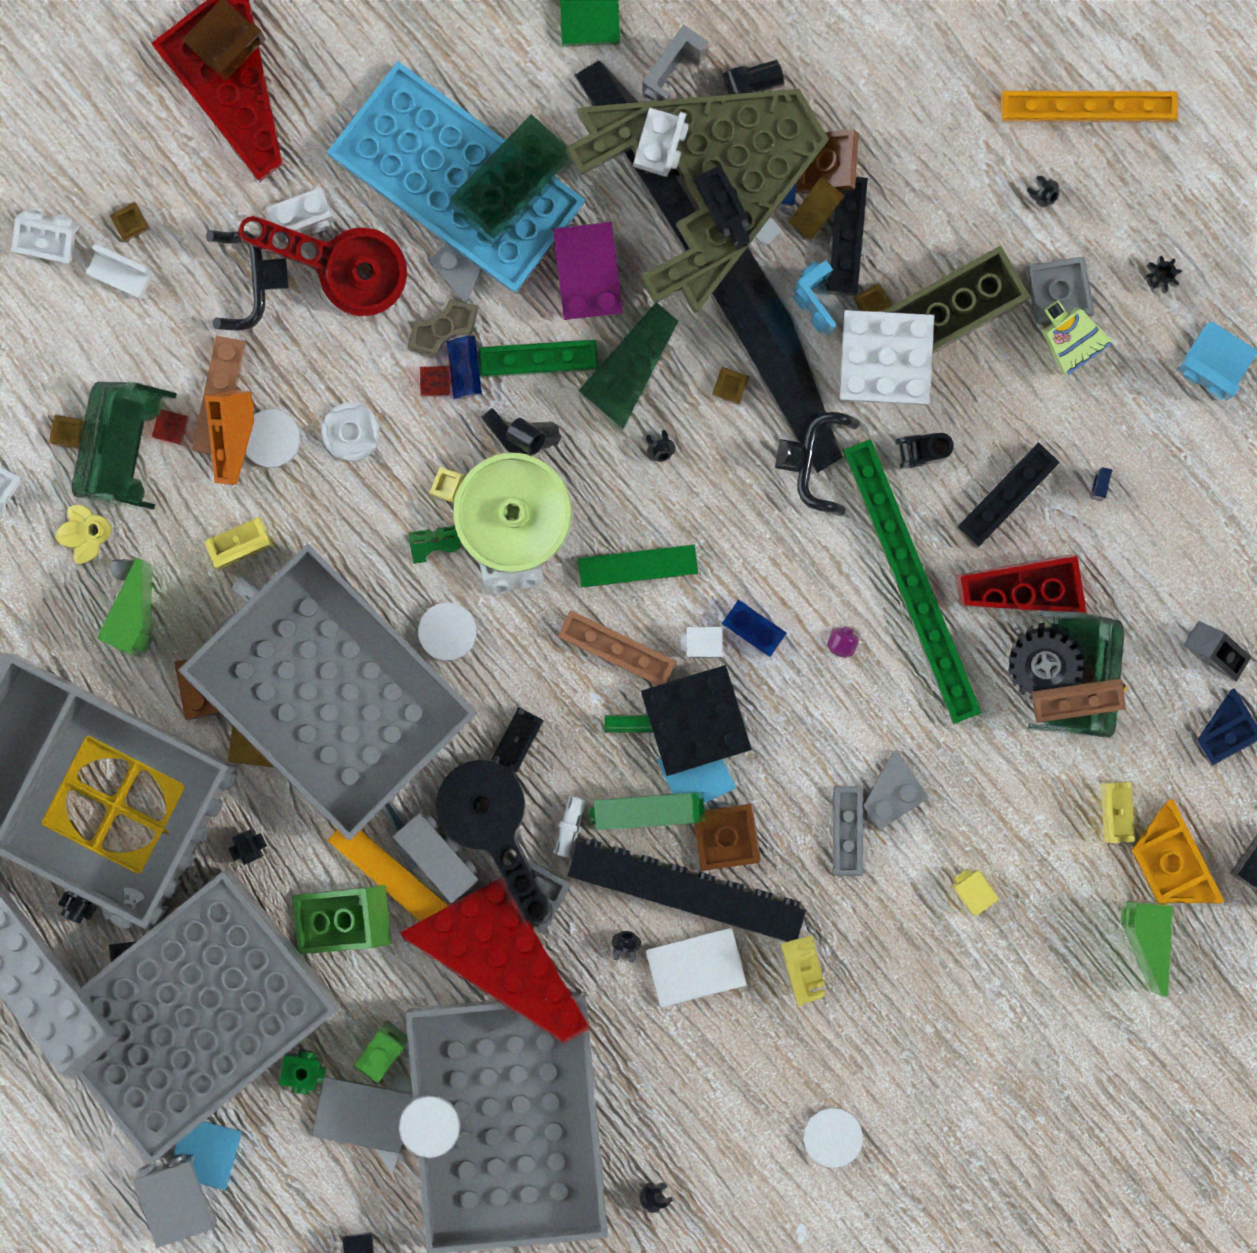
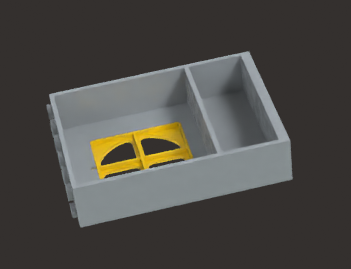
[0,652,237,929]

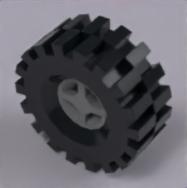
[1008,623,1085,700]

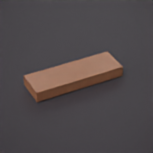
[1032,679,1126,723]

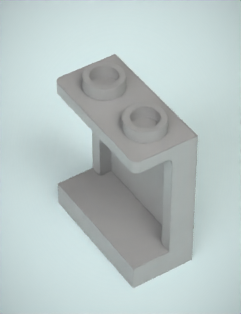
[642,24,708,102]
[133,1154,217,1248]

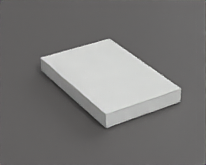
[646,927,747,1008]

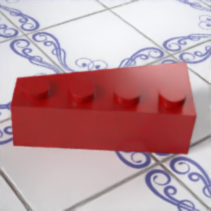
[955,554,1087,614]

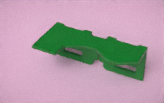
[409,526,461,564]

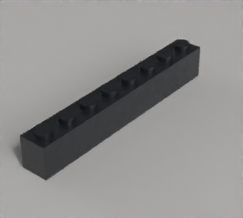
[567,837,806,942]

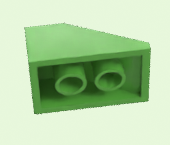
[97,557,153,656]
[292,885,392,954]
[1121,901,1173,997]

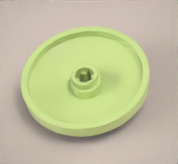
[453,453,572,572]

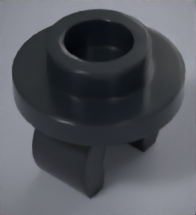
[1027,175,1059,208]
[646,430,676,462]
[611,931,641,963]
[640,1183,673,1213]

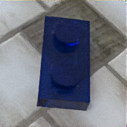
[447,336,482,399]
[721,600,787,658]

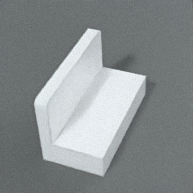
[85,243,153,300]

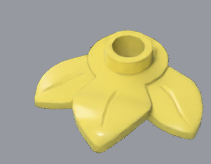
[55,505,111,564]

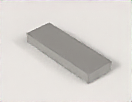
[833,787,863,876]

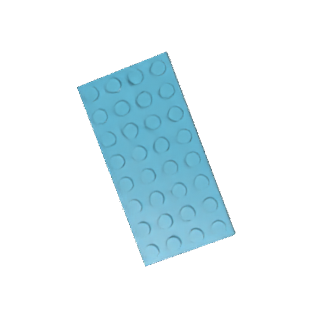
[327,61,586,294]

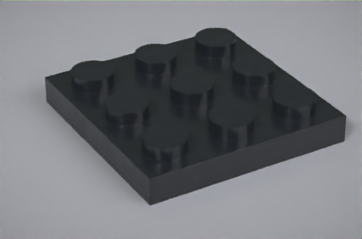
[640,665,752,776]

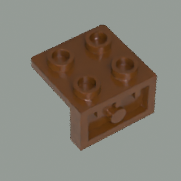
[183,0,266,81]

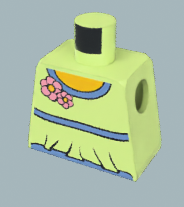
[1042,300,1113,376]

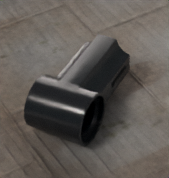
[722,59,785,95]
[506,418,562,455]

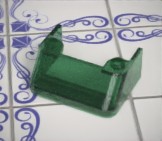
[72,381,177,510]
[1028,610,1124,738]

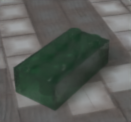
[450,114,573,247]

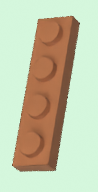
[192,335,246,455]
[557,610,677,685]

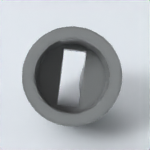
[110,559,134,581]

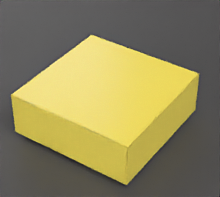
[429,467,465,503]

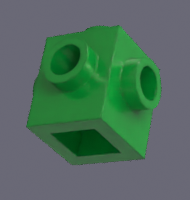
[278,1050,326,1095]

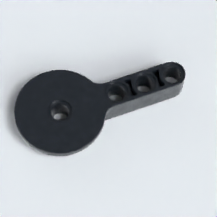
[436,760,553,925]

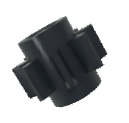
[1143,255,1182,294]
[228,829,267,865]
[58,891,97,924]

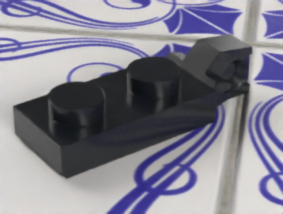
[693,165,751,250]

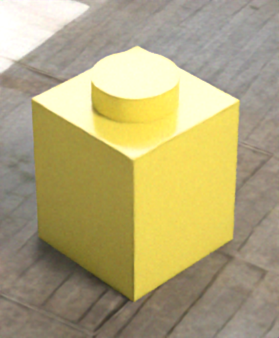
[951,868,1000,917]

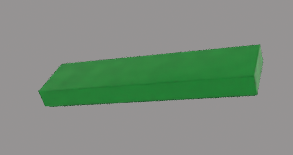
[479,339,598,378]
[578,544,698,588]

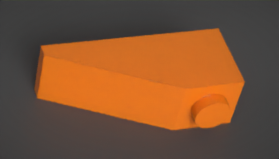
[205,390,254,485]

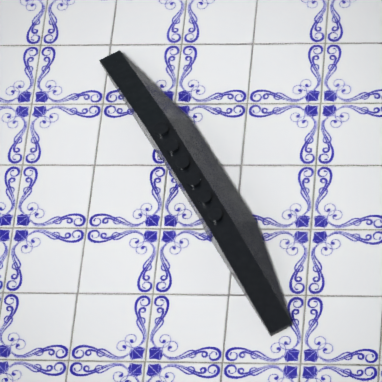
[574,60,843,473]

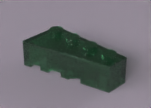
[578,303,679,433]

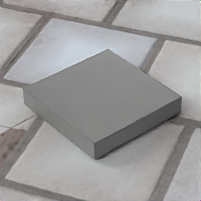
[1026,256,1095,325]

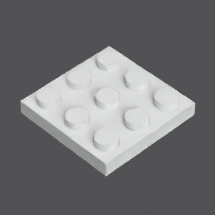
[839,310,934,405]

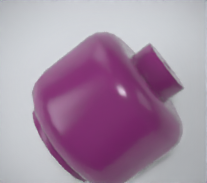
[827,626,859,658]

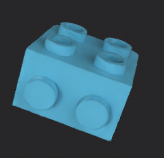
[793,260,837,336]
[1177,322,1257,401]

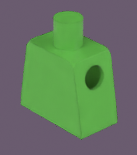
[354,1020,408,1084]

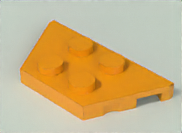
[1130,799,1225,904]

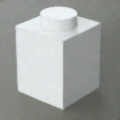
[680,627,722,658]

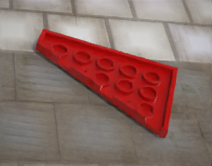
[151,0,283,182]
[400,877,590,1044]

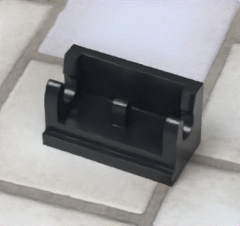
[491,707,545,773]

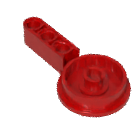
[238,216,407,316]

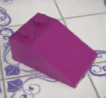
[553,222,623,320]

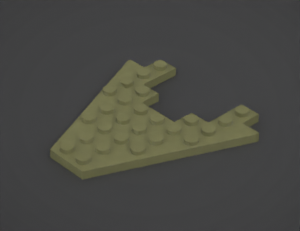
[565,89,829,314]

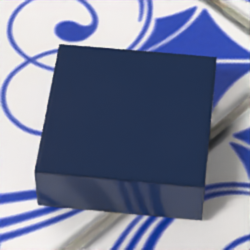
[1090,467,1112,501]

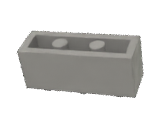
[393,813,479,904]

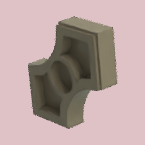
[407,299,479,357]

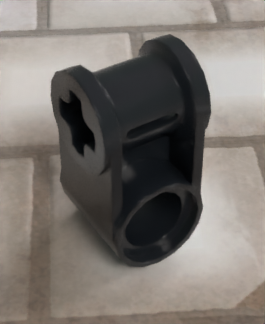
[895,432,954,469]

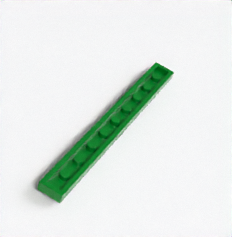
[843,439,982,724]

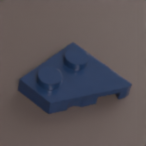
[1196,688,1257,767]

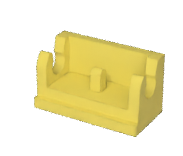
[205,517,273,570]
[1101,782,1135,843]
[780,935,825,1007]

